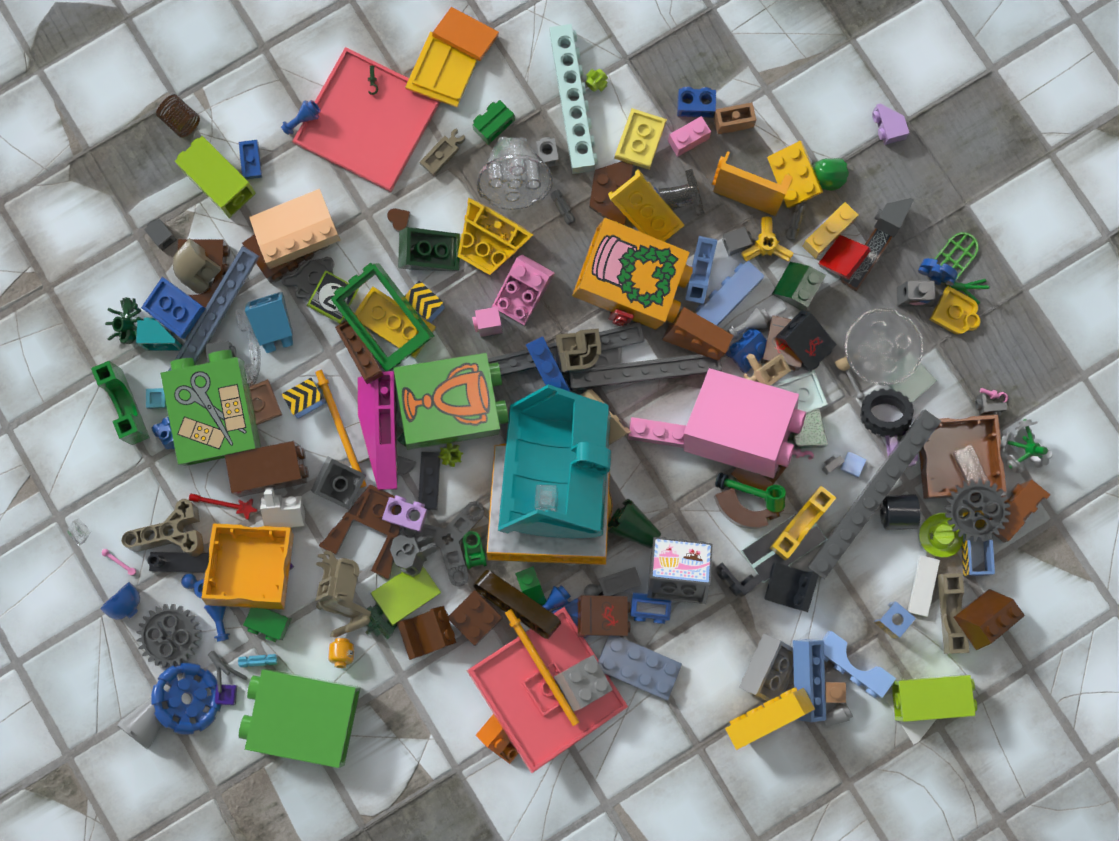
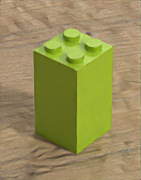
[175,136,256,218]
[891,675,977,722]

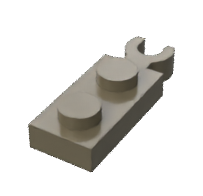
[420,128,465,176]

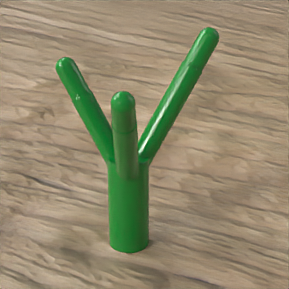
[947,279,990,304]

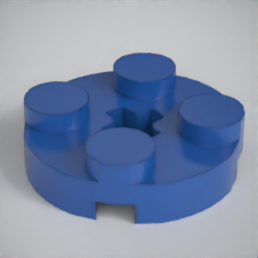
[918,258,958,286]

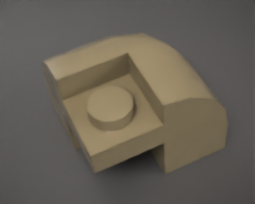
[173,238,221,294]
[555,328,601,372]

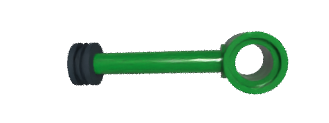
[715,472,786,512]

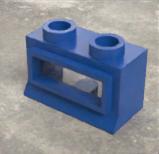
[630,592,672,624]

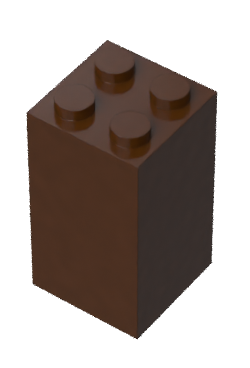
[225,441,309,497]

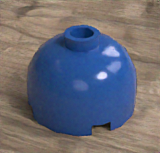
[100,582,140,620]

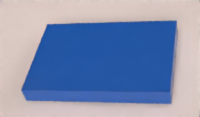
[141,277,206,340]

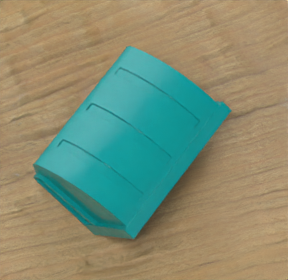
[498,384,611,539]

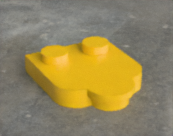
[929,286,980,335]

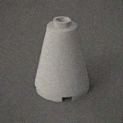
[117,698,169,749]

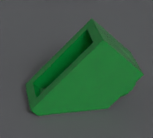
[515,566,547,606]

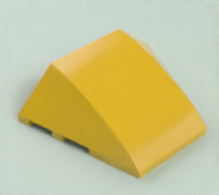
[458,197,533,275]

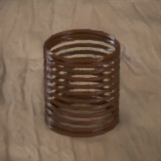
[156,94,200,138]

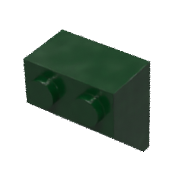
[772,261,826,311]

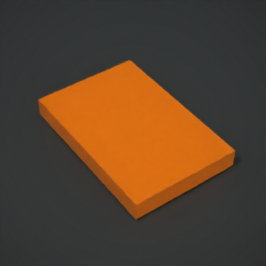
[432,7,499,61]

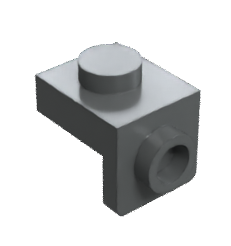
[975,393,1007,416]

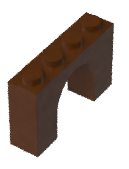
[242,234,330,283]
[178,239,230,318]

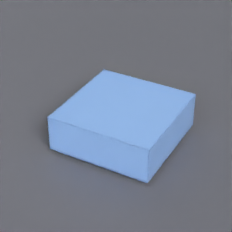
[840,452,866,478]

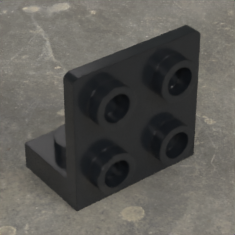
[716,562,763,597]
[764,562,819,612]

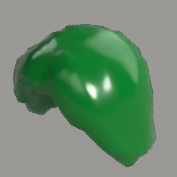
[813,158,849,191]

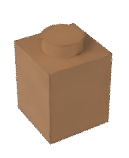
[825,682,846,703]

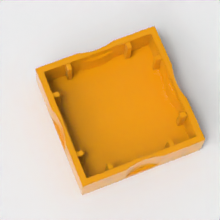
[202,523,294,610]

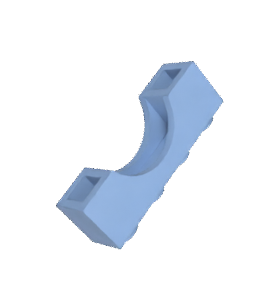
[822,631,896,698]

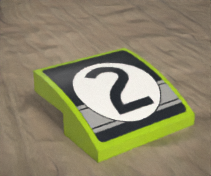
[306,270,359,324]

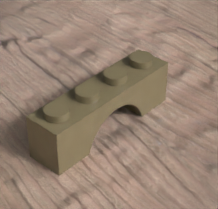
[937,573,970,654]

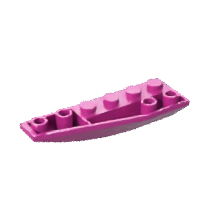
[358,371,397,490]

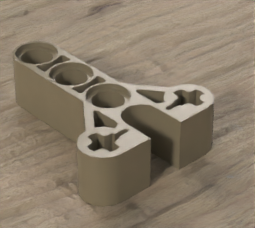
[121,499,204,557]

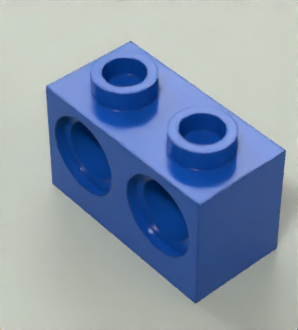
[677,87,716,118]

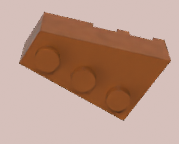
[662,307,734,361]

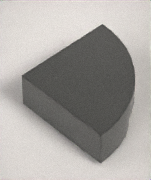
[397,456,417,475]

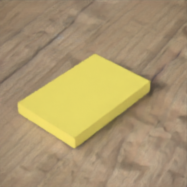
[614,108,667,170]

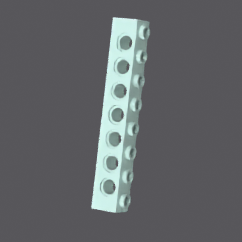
[549,24,598,174]

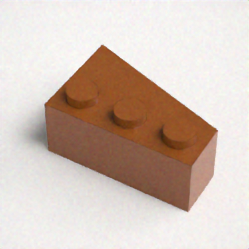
[988,480,1051,543]

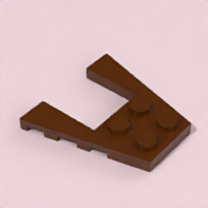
[319,485,402,579]

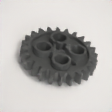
[945,478,1011,542]
[136,604,202,668]

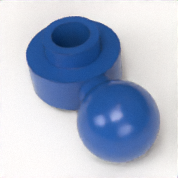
[181,574,204,599]

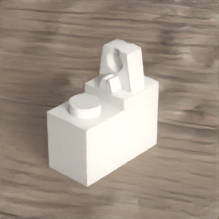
[260,487,305,528]

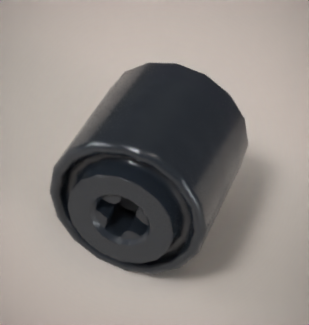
[880,494,920,530]

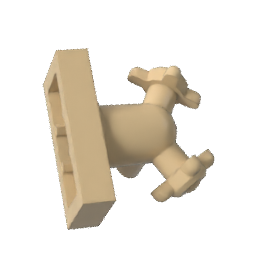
[743,354,791,386]

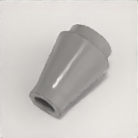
[824,703,853,728]

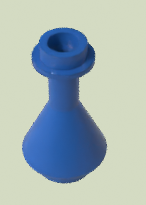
[281,100,321,135]
[543,585,571,611]
[204,605,230,642]

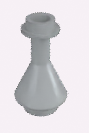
[727,308,770,340]

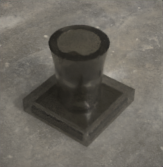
[659,169,705,216]

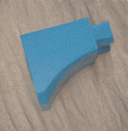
[245,292,293,353]

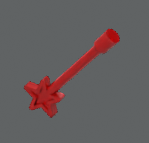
[189,493,258,520]

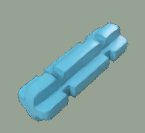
[238,654,277,667]

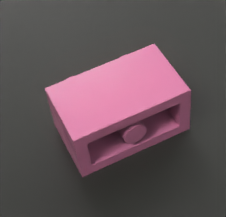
[668,116,711,157]
[472,307,503,337]

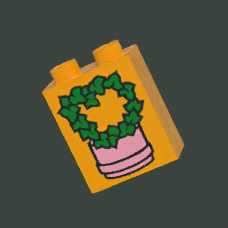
[572,218,693,330]

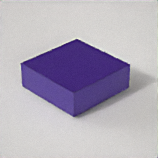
[215,684,237,705]

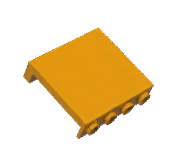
[712,151,793,217]

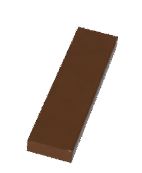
[335,321,384,384]

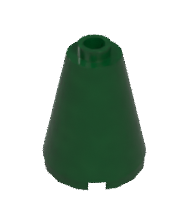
[608,499,661,549]

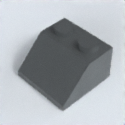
[311,456,366,510]

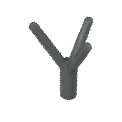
[208,651,247,693]

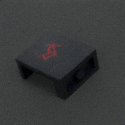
[776,310,837,372]

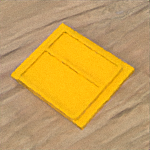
[405,31,478,108]

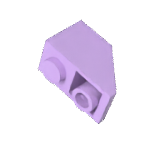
[872,104,909,145]

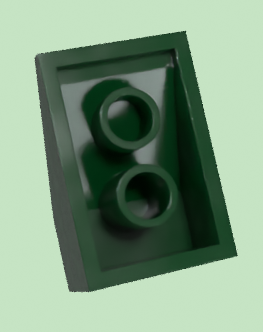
[398,227,460,271]

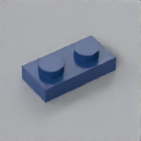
[239,140,262,179]

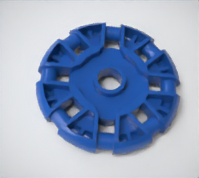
[151,663,221,735]

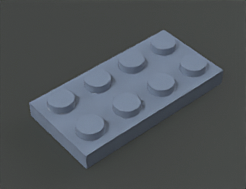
[598,636,682,701]

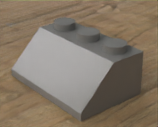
[739,634,794,701]

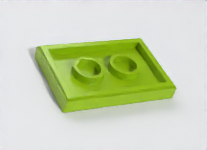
[370,566,441,626]

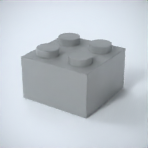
[554,655,613,712]

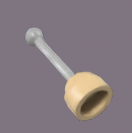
[835,355,864,400]

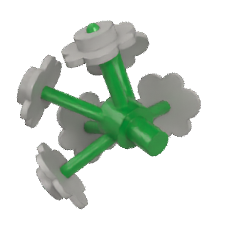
[1000,419,1052,473]

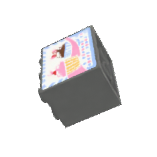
[647,537,713,604]

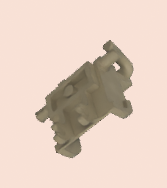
[315,550,371,638]

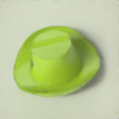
[919,513,963,557]

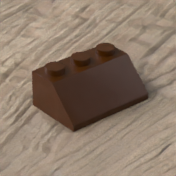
[953,589,1025,650]

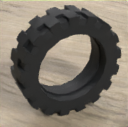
[860,388,914,437]

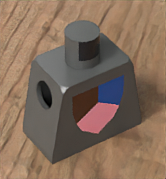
[897,281,935,307]

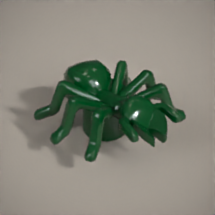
[105,297,143,344]

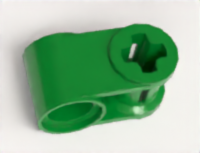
[463,531,487,570]

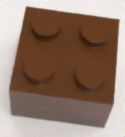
[448,590,503,646]

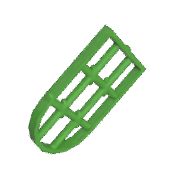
[935,232,978,280]

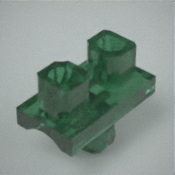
[365,604,398,640]

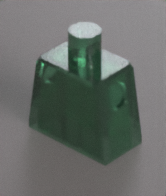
[787,409,828,449]

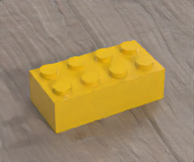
[725,687,815,750]

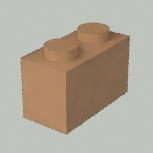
[714,102,756,134]

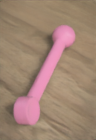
[101,549,136,575]

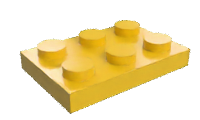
[767,140,823,209]

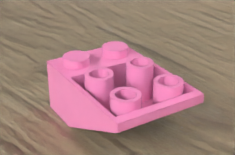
[492,255,555,325]

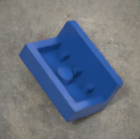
[726,329,767,373]

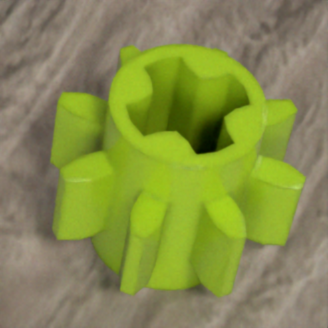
[585,69,608,92]
[438,443,463,467]

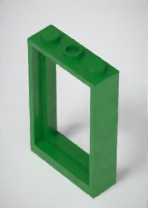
[331,263,435,372]

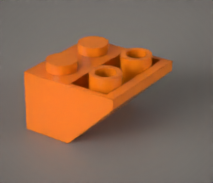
[476,714,519,764]

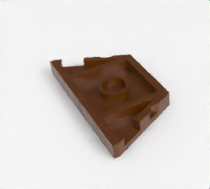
[589,161,633,225]

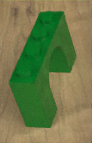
[91,361,150,445]

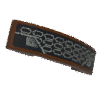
[840,228,892,291]

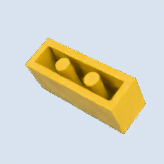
[802,202,858,259]

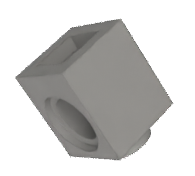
[536,137,559,168]

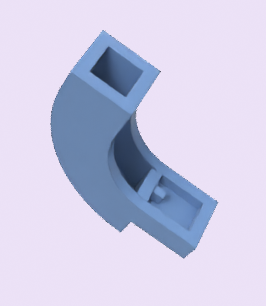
[685,236,717,304]

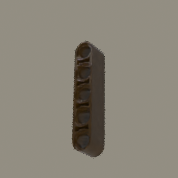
[473,570,561,639]

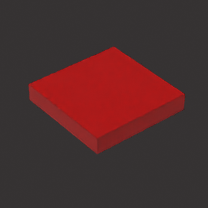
[818,235,871,280]

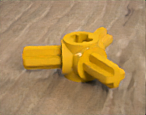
[741,216,793,262]

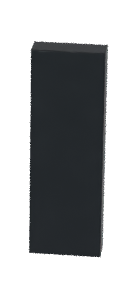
[418,452,441,511]

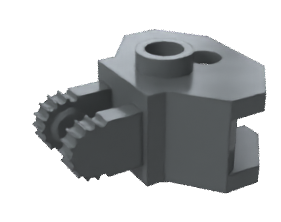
[390,534,437,577]

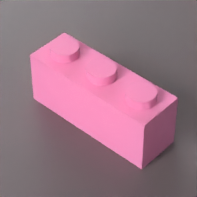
[628,417,686,448]

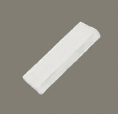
[908,555,940,617]

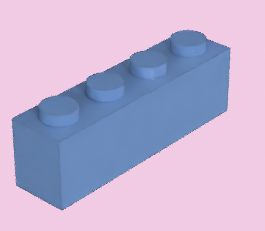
[695,261,764,326]
[793,639,826,722]

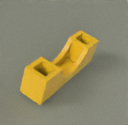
[770,486,836,560]

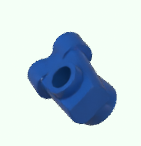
[152,417,175,449]

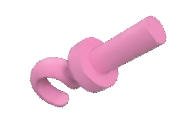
[980,388,1008,402]
[793,449,814,460]

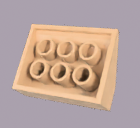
[249,189,341,269]

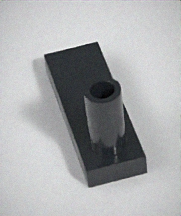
[147,552,210,573]

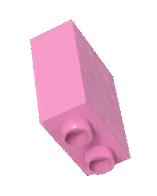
[684,368,806,478]

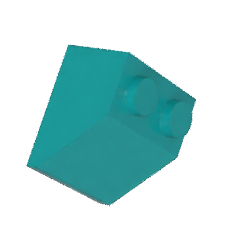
[136,317,183,351]

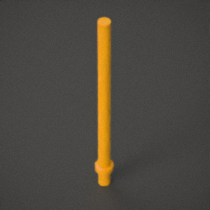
[315,370,367,489]
[505,609,579,726]

